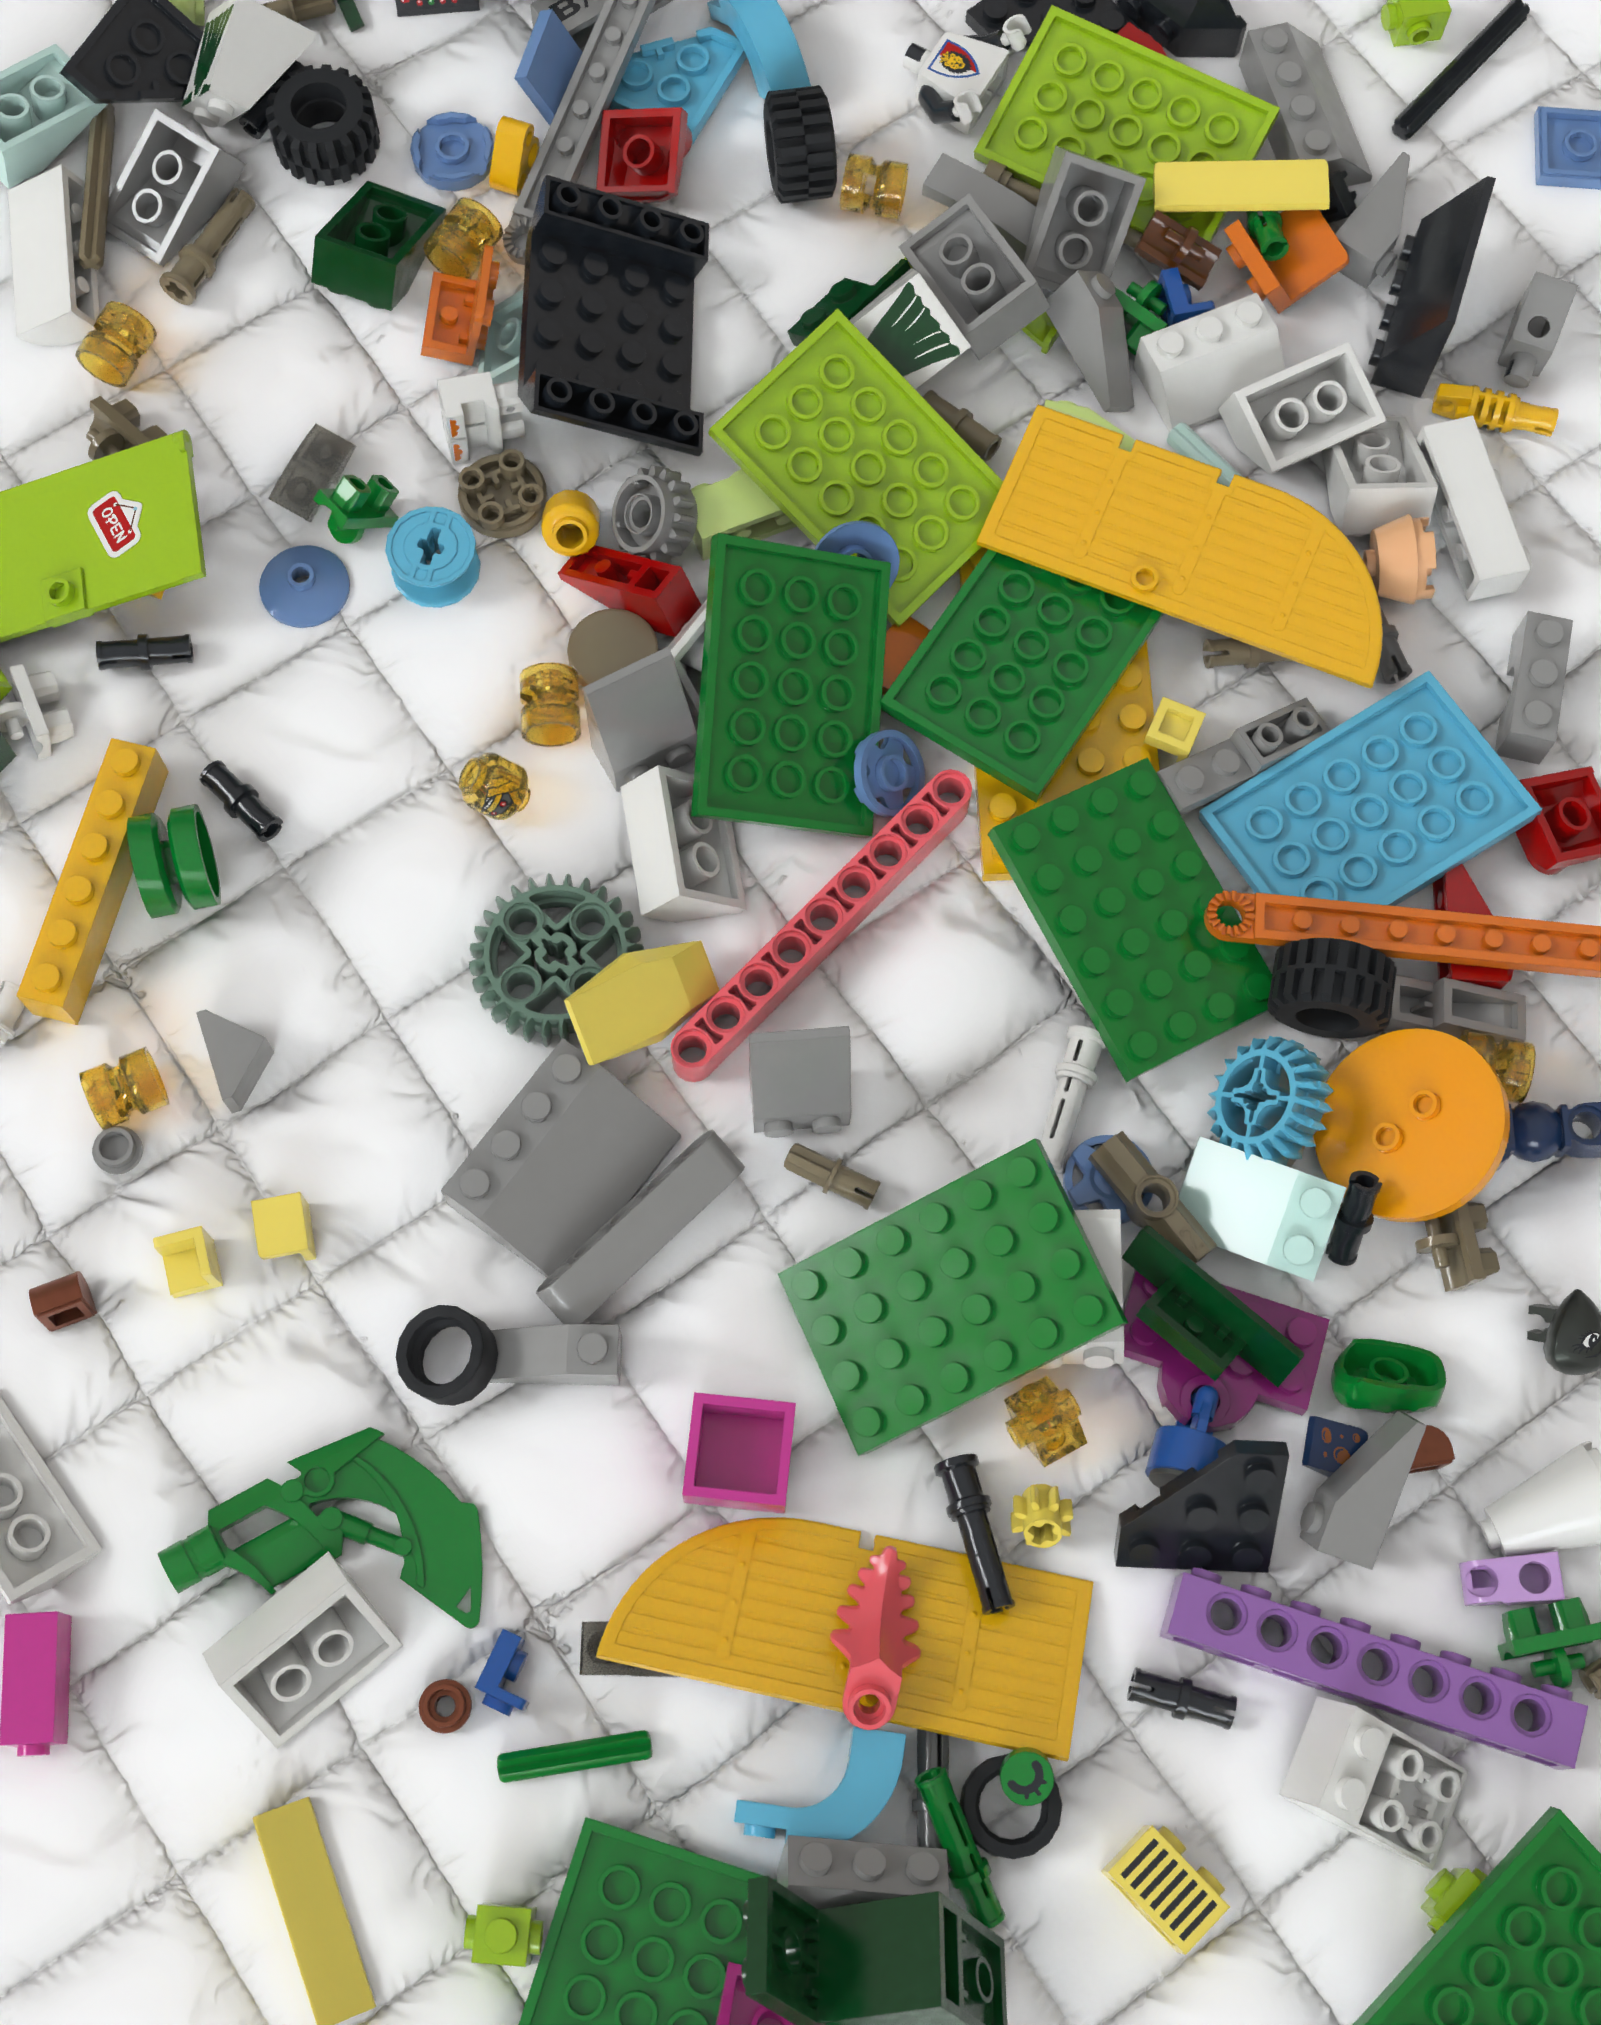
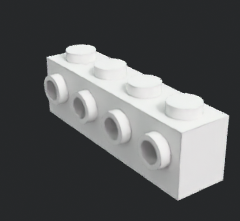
[1416,416,1532,602]

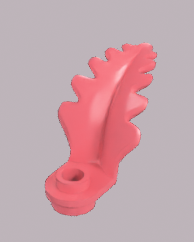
[830,1545,921,1730]

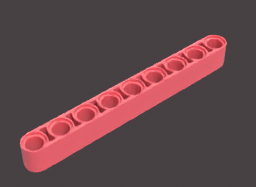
[670,769,972,1082]

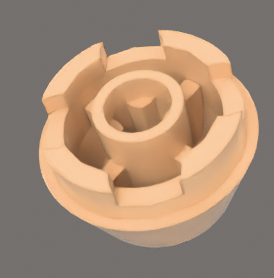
[1363,514,1436,605]

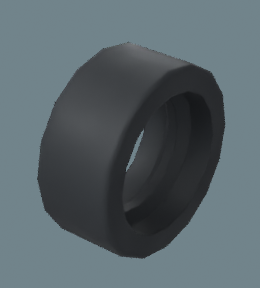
[395,1305,498,1406]
[960,1754,1062,1859]

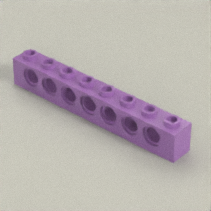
[1160,1568,1588,1770]

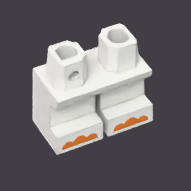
[437,371,525,464]

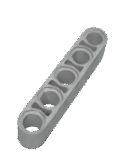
[536,1129,745,1324]

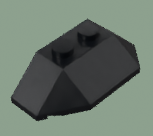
[1115,0,1247,57]

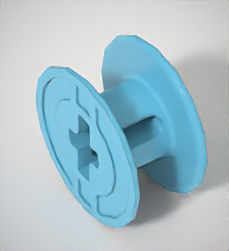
[385,506,481,608]

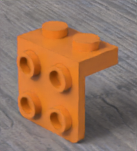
[1224,210,1350,314]
[421,244,500,366]

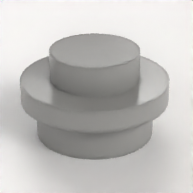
[92,1126,143,1175]

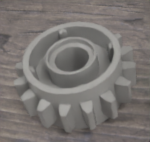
[612,465,698,564]

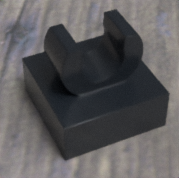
[1320,170,1357,224]

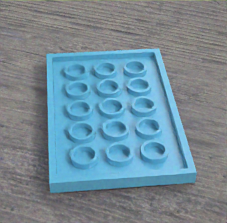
[1198,671,1542,906]

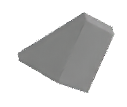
[196,1009,274,1113]

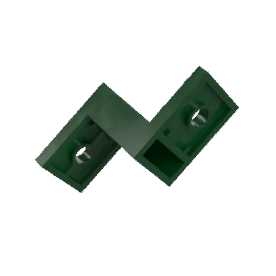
[741,1876,1007,2025]

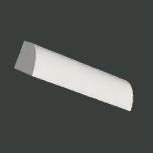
[8,164,101,346]

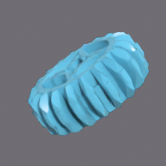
[1207,1036,1334,1166]

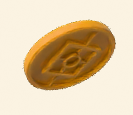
[1314,1028,1510,1222]

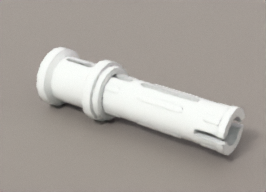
[1040,1025,1107,1173]

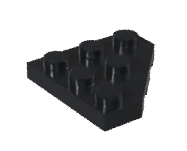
[60,0,203,104]
[965,0,1140,47]
[1114,1440,1289,1573]

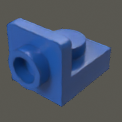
[1158,267,1215,327]
[475,1629,530,1717]

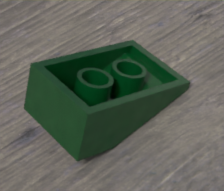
[311,181,446,311]

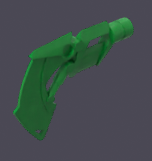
[157,1427,483,1629]

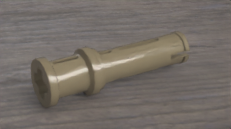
[159,188,256,305]

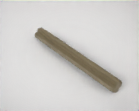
[78,103,115,270]

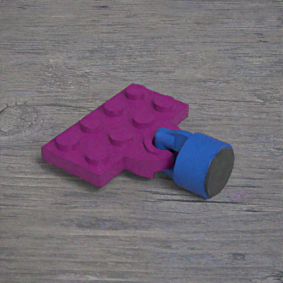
[1123,1270,1330,1488]

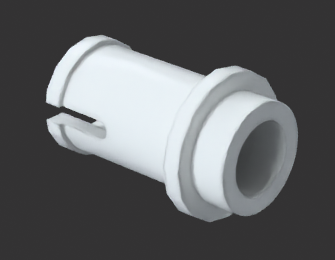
[0,981,25,1045]

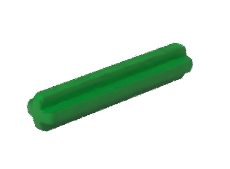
[497,1730,653,1783]

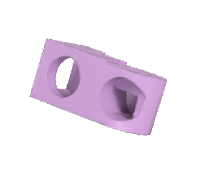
[1459,1552,1565,1606]

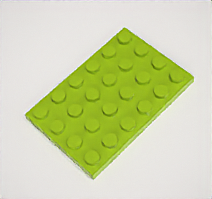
[974,5,1280,243]
[708,309,1003,627]

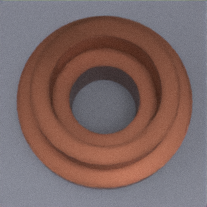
[419,1679,472,1734]

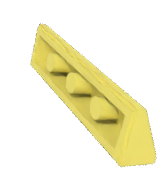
[1152,159,1330,212]
[253,1797,377,2025]

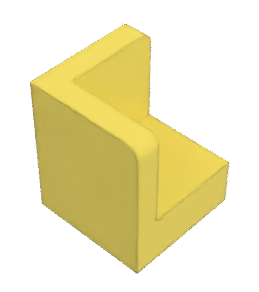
[1144,697,1206,763]
[251,1192,316,1261]
[153,1226,223,1298]

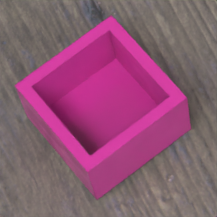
[682,1392,796,1514]

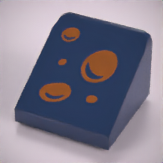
[1302,1416,1368,1477]

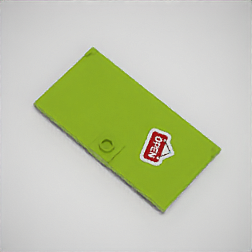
[0,429,206,643]

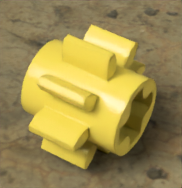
[1011,1484,1074,1548]

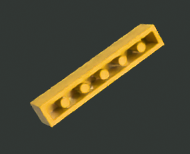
[16,738,169,1025]

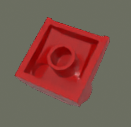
[596,107,692,202]
[1515,766,1601,875]

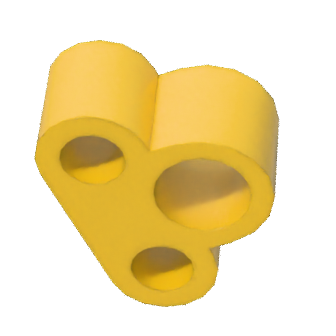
[489,116,539,196]

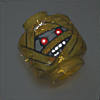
[459,752,531,820]

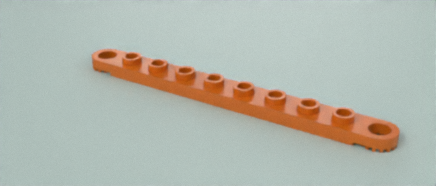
[1204,890,1601,978]

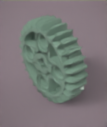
[469,873,644,1047]

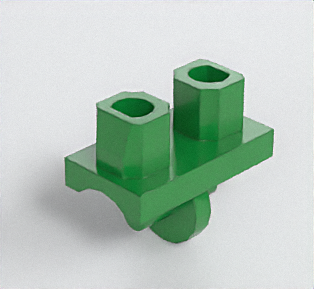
[1115,280,1168,356]
[313,475,399,544]
[1497,1597,1601,1688]

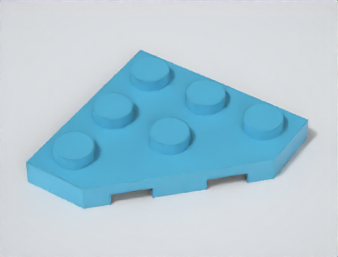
[608,27,747,146]

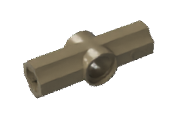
[1088,1130,1217,1263]

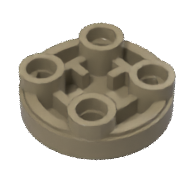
[458,449,548,539]
[567,609,659,687]

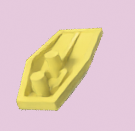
[564,940,719,1065]

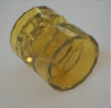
[840,152,909,220]
[423,197,503,279]
[75,301,157,388]
[519,662,581,747]
[1459,1030,1536,1104]
[79,1047,170,1130]

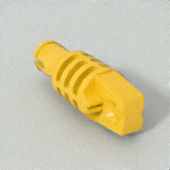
[1431,383,1559,437]

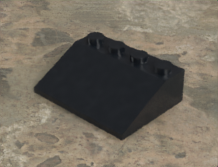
[1368,176,1496,398]

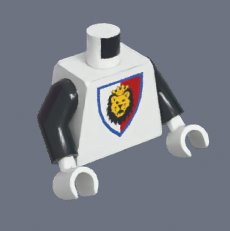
[902,14,1032,135]

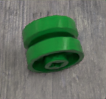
[127,804,221,919]

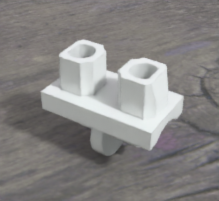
[0,664,74,759]

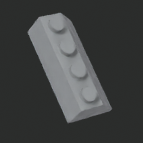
[1239,22,1373,186]

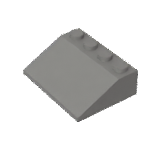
[441,1038,681,1278]

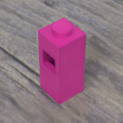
[0,1611,72,1757]

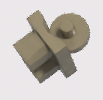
[86,396,167,460]
[1415,1202,1500,1292]

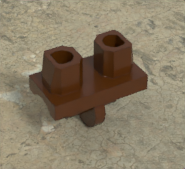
[1134,210,1222,291]

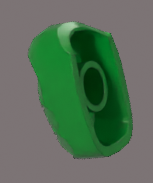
[1331,1339,1446,1413]

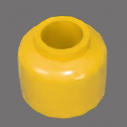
[541,490,600,557]

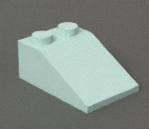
[0,43,109,189]
[1179,1136,1347,1282]

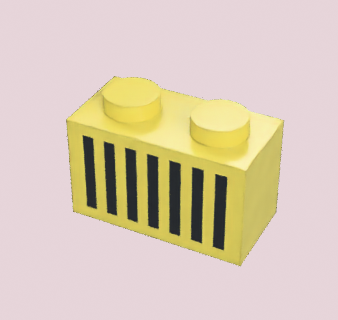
[1101,1825,1230,1955]

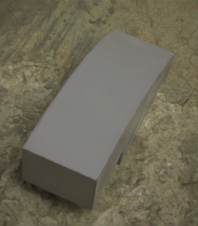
[1384,975,1526,1043]

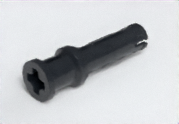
[934,1454,1015,1615]

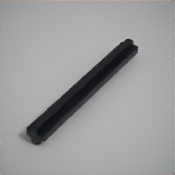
[1392,0,1530,140]

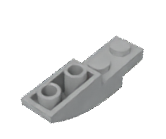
[1157,697,1330,815]

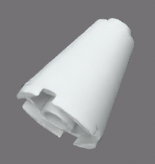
[1479,1441,1601,1557]

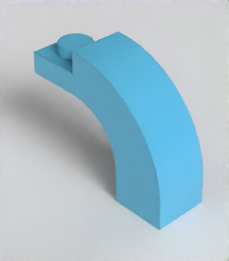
[707,0,811,99]
[734,1727,906,1846]

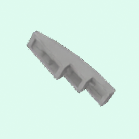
[922,153,1036,262]

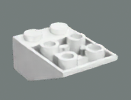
[1279,1696,1469,1870]

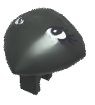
[1527,1289,1601,1375]

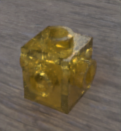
[1003,1375,1087,1468]

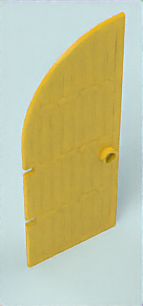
[977,404,1383,688]
[596,1517,1093,1762]

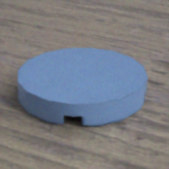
[410,112,494,191]

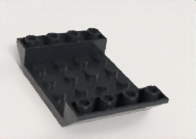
[517,175,709,456]

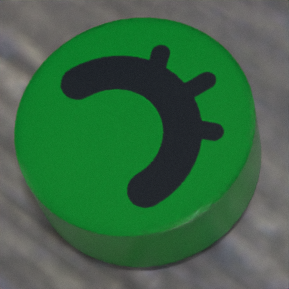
[1000,1747,1054,1806]

